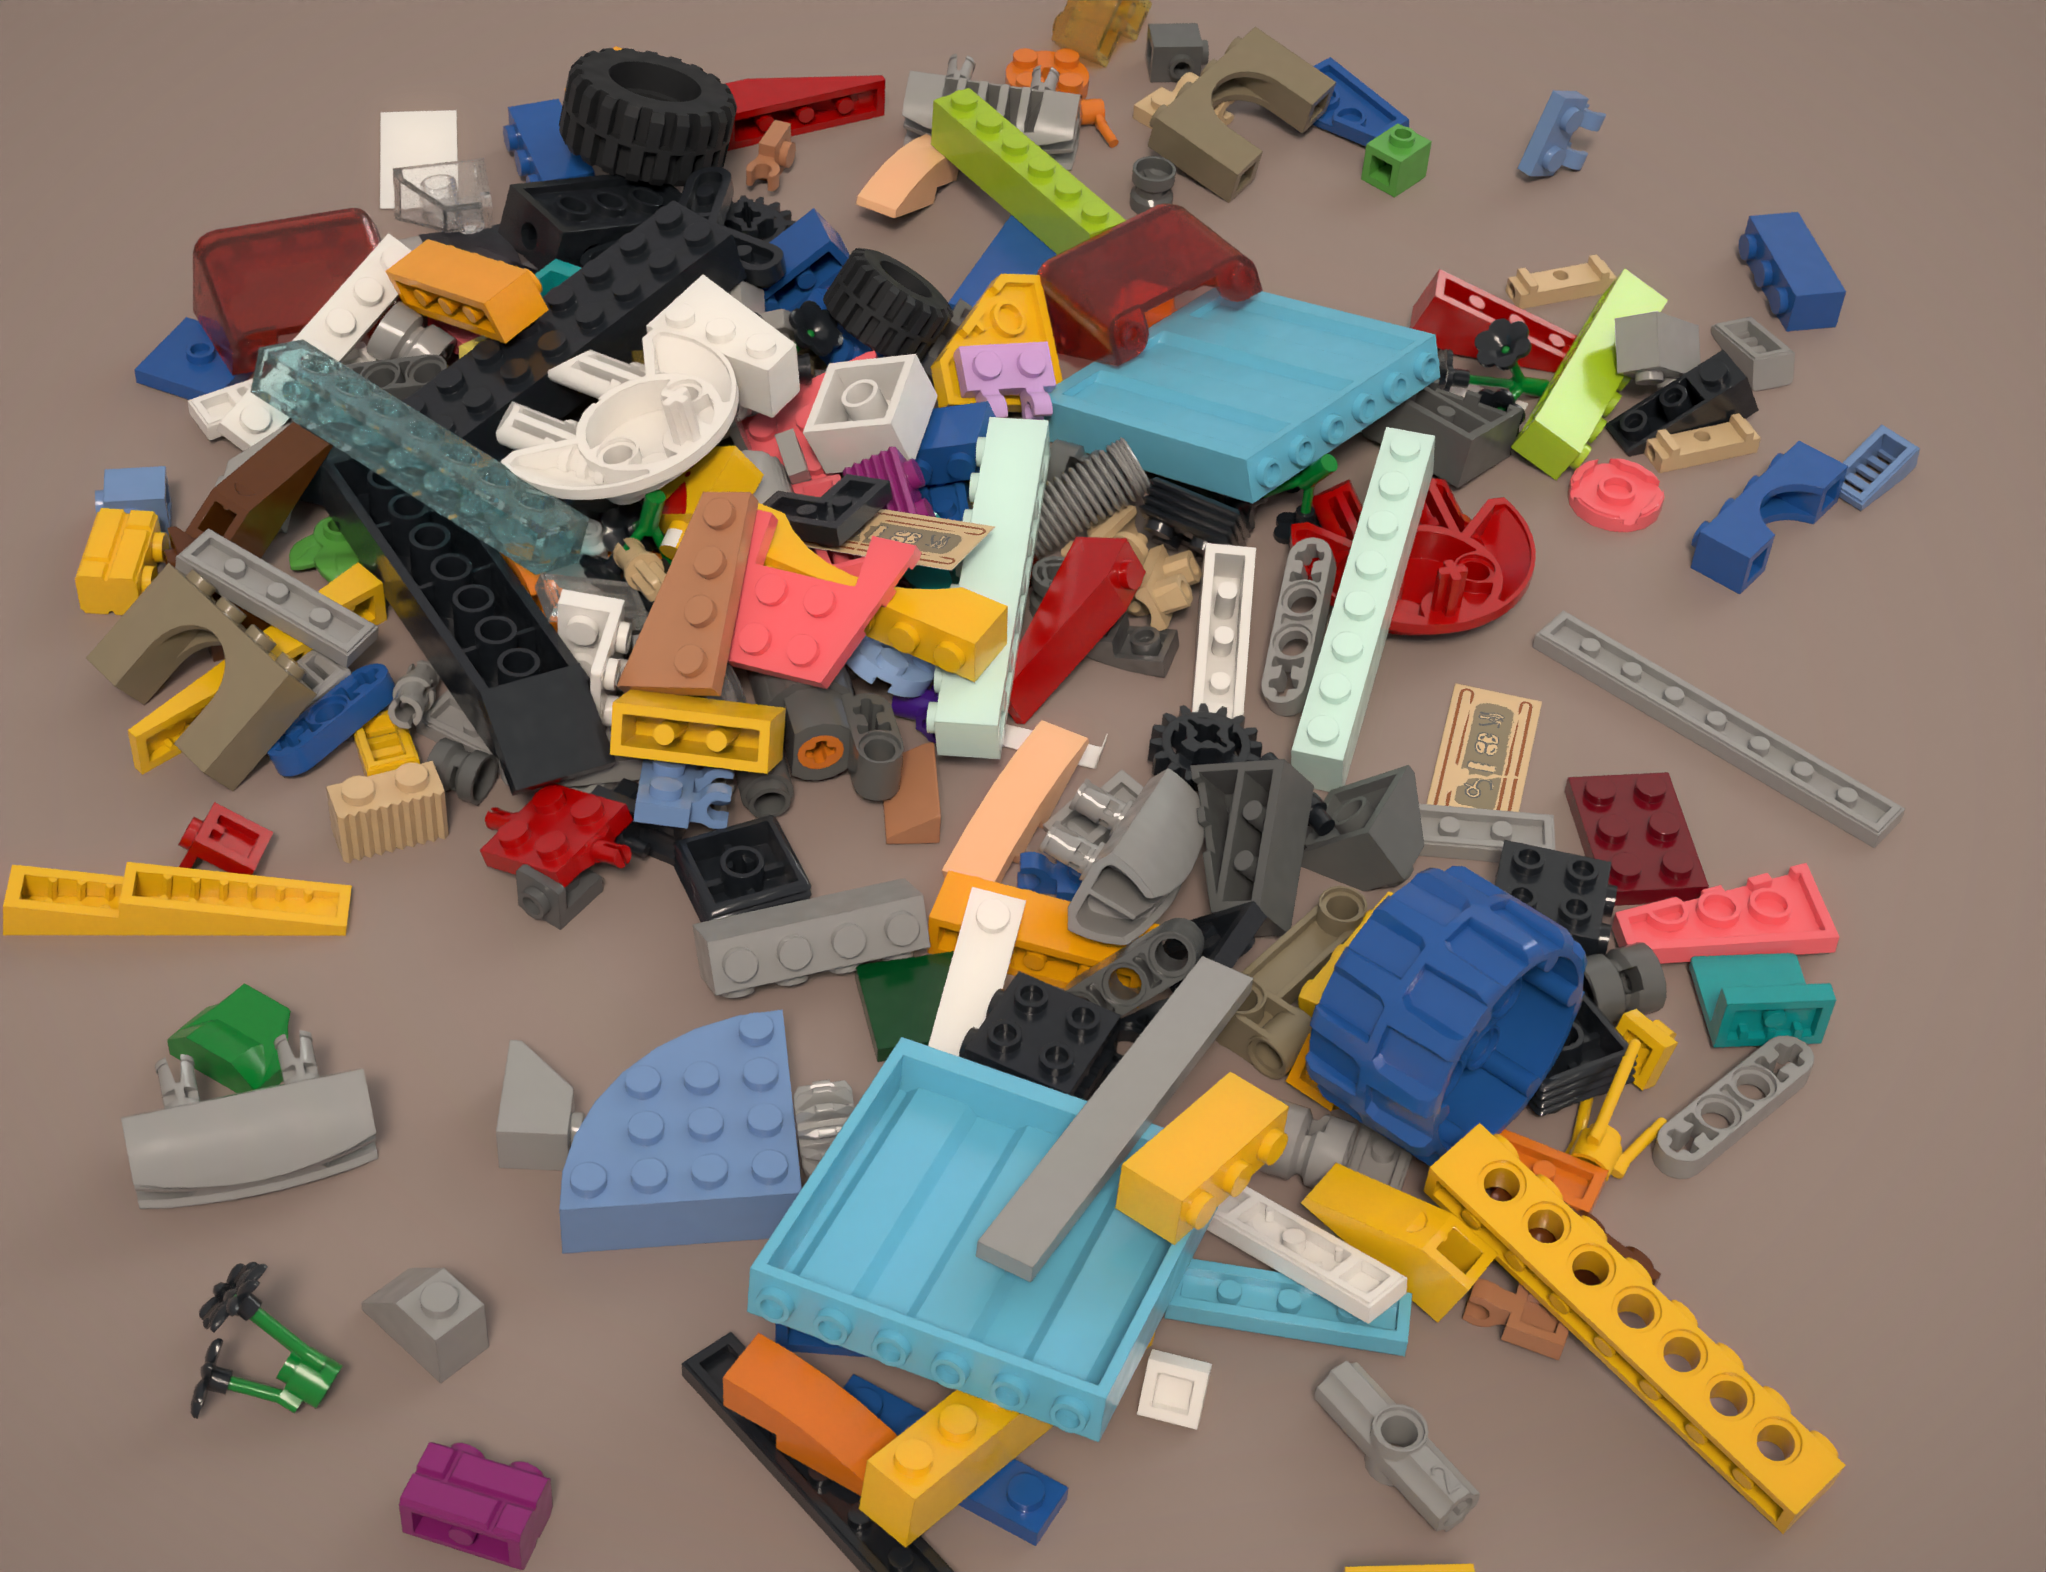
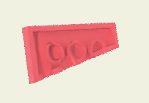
[1612,863,1840,964]

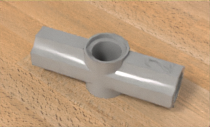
[1314,1361,1480,1532]

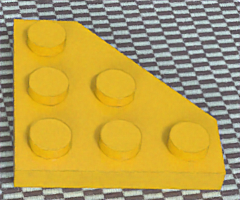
[930,274,1063,412]

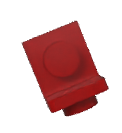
[178,802,274,875]

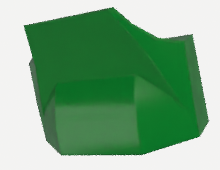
[167,983,291,1093]

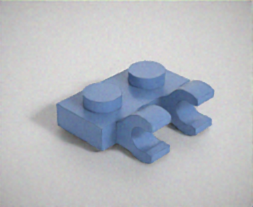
[1518,90,1606,176]
[633,759,734,829]

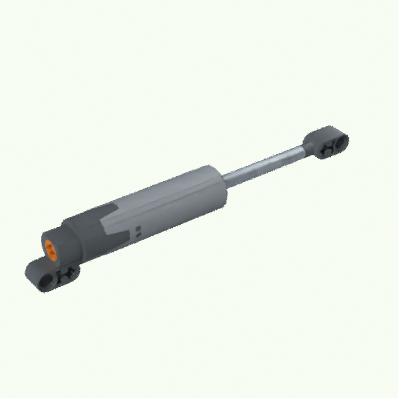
[741,450,904,801]

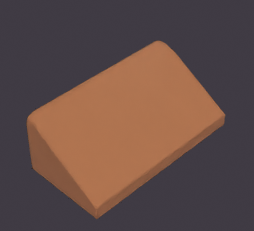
[883,742,941,844]

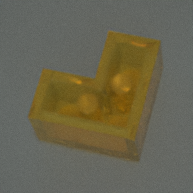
[1051,0,1153,67]

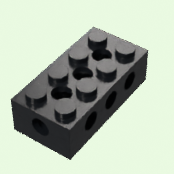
[498,174,682,271]

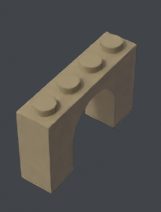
[1148,27,1336,203]
[86,563,317,791]

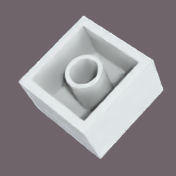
[803,354,938,474]

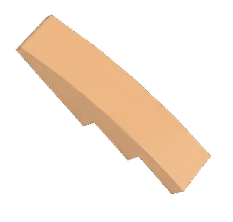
[942,720,1089,883]

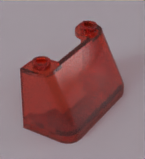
[1037,203,1263,366]
[193,208,402,375]

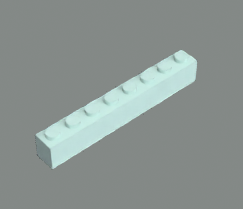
[926,417,1051,759]
[1291,427,1435,792]

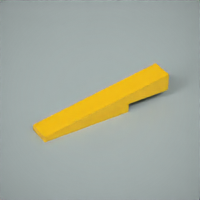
[128,562,387,775]
[3,862,352,936]

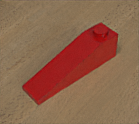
[724,75,885,151]
[1410,269,1577,373]
[1008,537,1146,724]

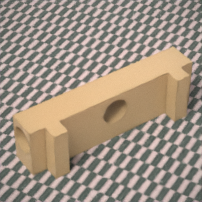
[1505,254,1617,309]
[1644,413,1761,473]

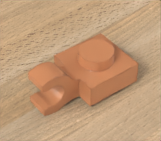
[746,120,796,191]
[1462,1279,1569,1361]

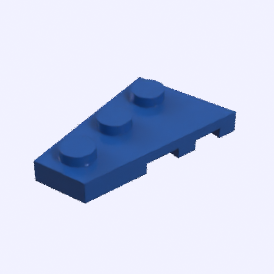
[1312,57,1409,146]

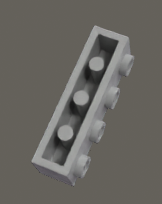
[692,878,931,998]

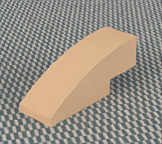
[856,134,959,218]

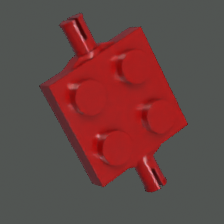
[480,784,633,887]

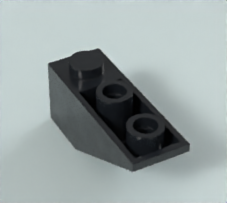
[1605,350,1759,457]

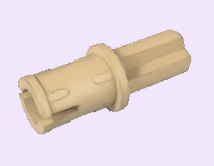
[613,538,666,602]

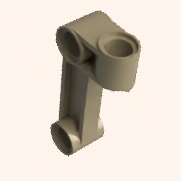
[1215,886,1367,1080]

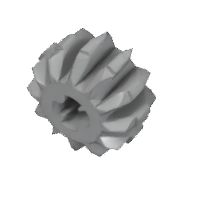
[794,1079,855,1178]

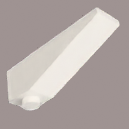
[1192,543,1256,719]

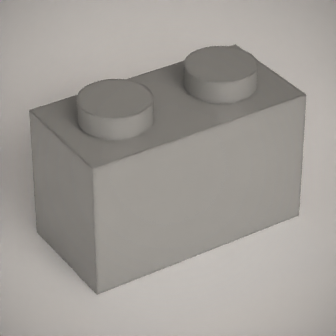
[1615,311,1701,391]

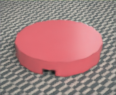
[1568,458,1665,532]

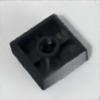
[1138,477,1251,563]
[673,815,812,922]
[1529,990,1638,1116]

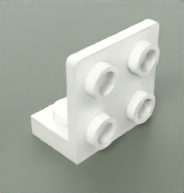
[558,589,632,729]

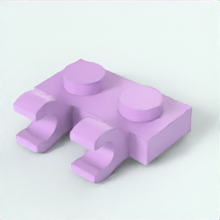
[953,341,1056,420]

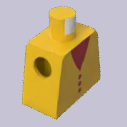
[659,446,764,560]

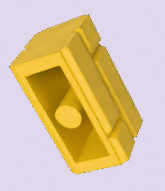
[75,508,169,615]

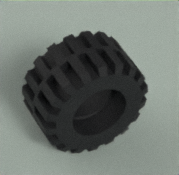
[823,248,953,363]

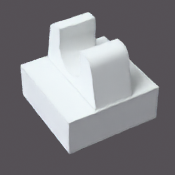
[1137,1349,1212,1430]

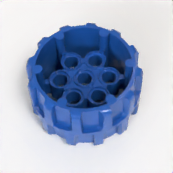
[1305,866,1588,1166]

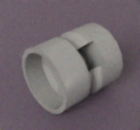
[367,302,457,362]
[1258,1099,1358,1188]

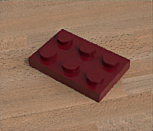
[1564,772,1709,906]

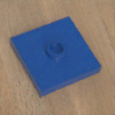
[134,317,269,400]

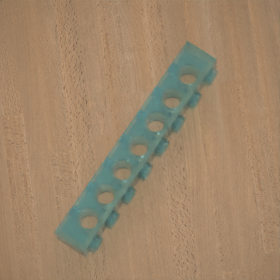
[250,339,589,575]

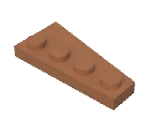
[617,492,759,696]

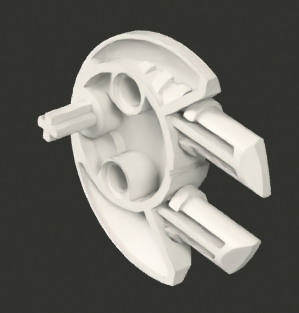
[496,328,739,505]

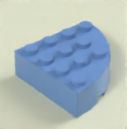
[559,1009,802,1254]

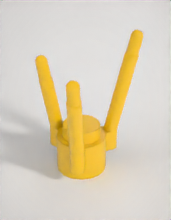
[1565,1039,1667,1181]

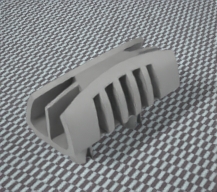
[902,53,1082,170]
[1038,768,1205,945]
[121,1030,378,1209]

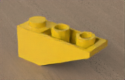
[1301,1163,1498,1323]

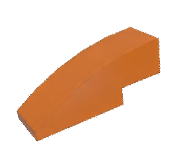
[723,1332,897,1496]

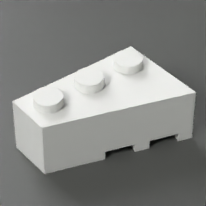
[646,275,800,418]

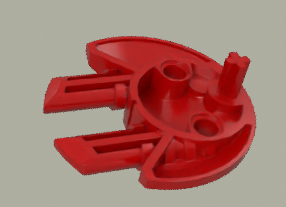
[1290,478,1536,635]

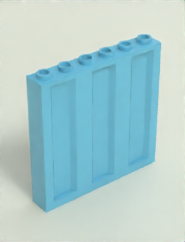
[1044,282,1440,504]
[747,1037,1218,1442]

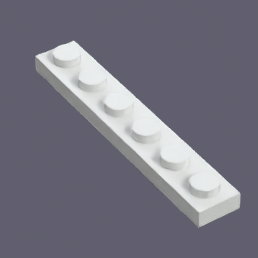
[216,233,411,451]

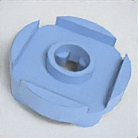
[846,636,935,698]

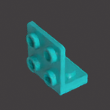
[1689,953,1836,1048]

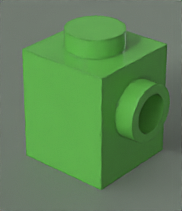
[1361,123,1432,198]

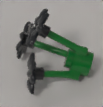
[191,1262,343,1419]

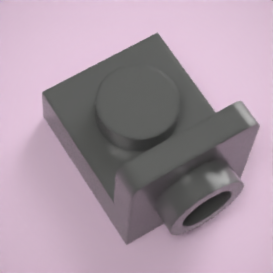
[516,864,603,930]

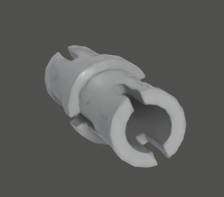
[388,660,440,729]

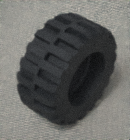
[559,48,737,187]

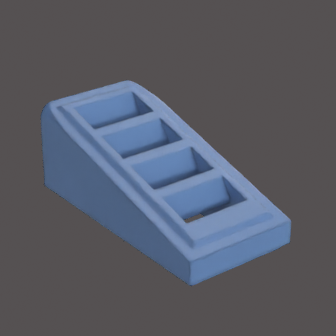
[1839,425,1920,511]

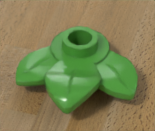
[289,516,364,583]

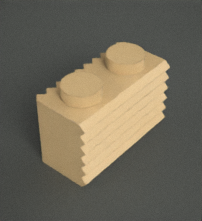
[326,761,449,863]

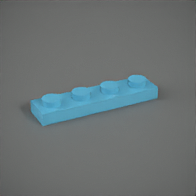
[1165,1259,1412,1356]

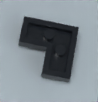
[763,474,892,547]
[1163,901,1267,993]

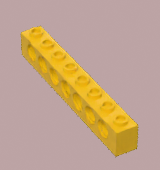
[1423,1123,1846,1534]

